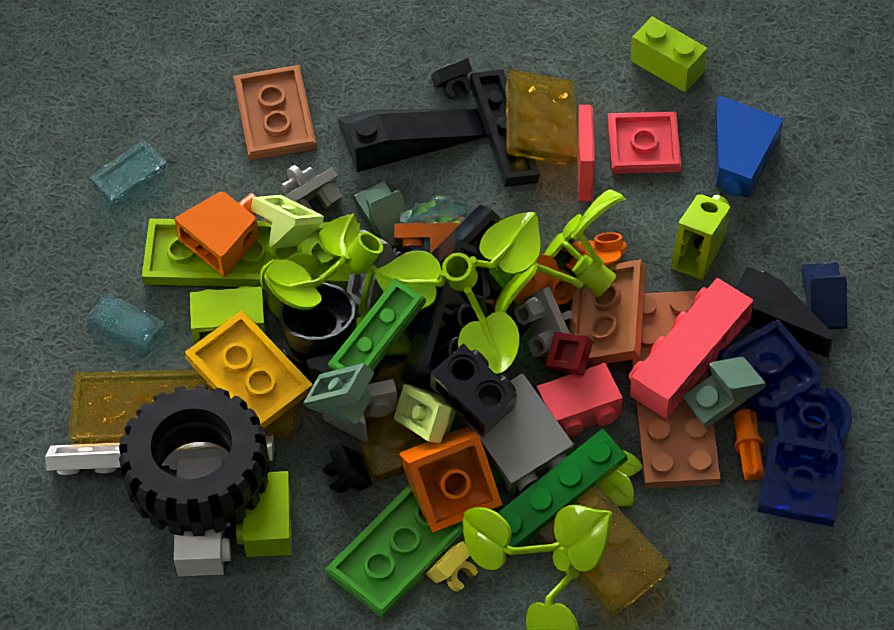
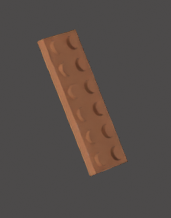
[631,291,720,488]

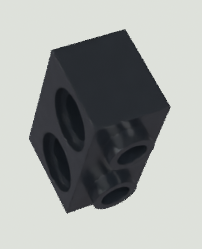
[430,343,517,437]

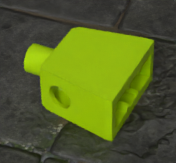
[670,194,731,281]

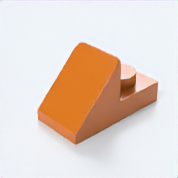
[394,223,461,253]

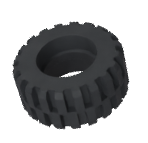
[119,385,270,536]

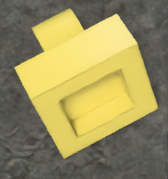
[425,541,478,592]

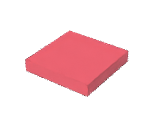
[577,105,595,201]
[608,112,681,174]

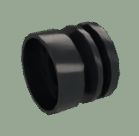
[279,283,357,380]

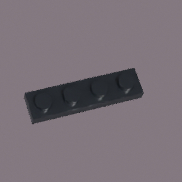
[469,69,540,187]

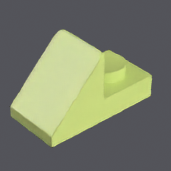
[251,195,324,249]
[393,384,456,444]

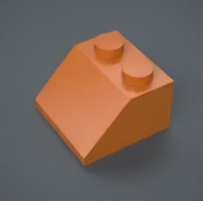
[398,426,502,533]

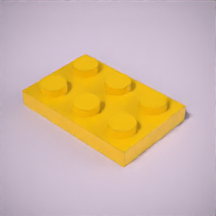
[185,310,313,429]

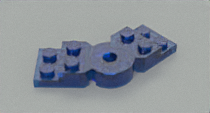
[717,319,852,527]

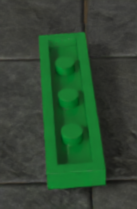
[498,428,628,547]

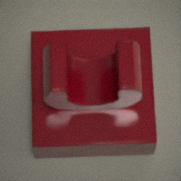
[545,332,593,376]

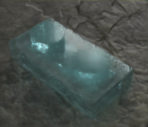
[89,139,167,205]
[400,196,467,223]
[86,292,166,354]

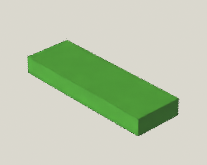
[328,278,427,371]

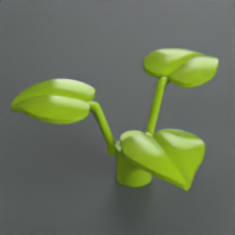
[494,189,626,313]
[374,212,541,375]
[264,214,411,355]
[462,505,612,630]

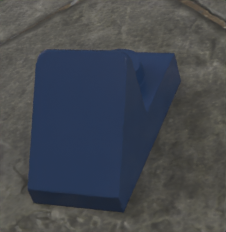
[801,262,848,329]

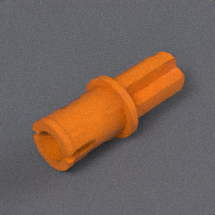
[733,409,764,482]

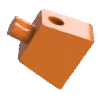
[174,192,259,277]

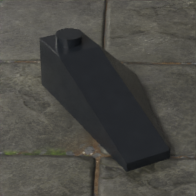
[337,109,488,172]
[401,238,490,399]

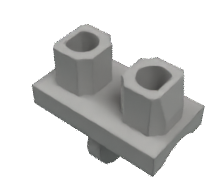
[281,165,343,211]
[514,287,573,361]

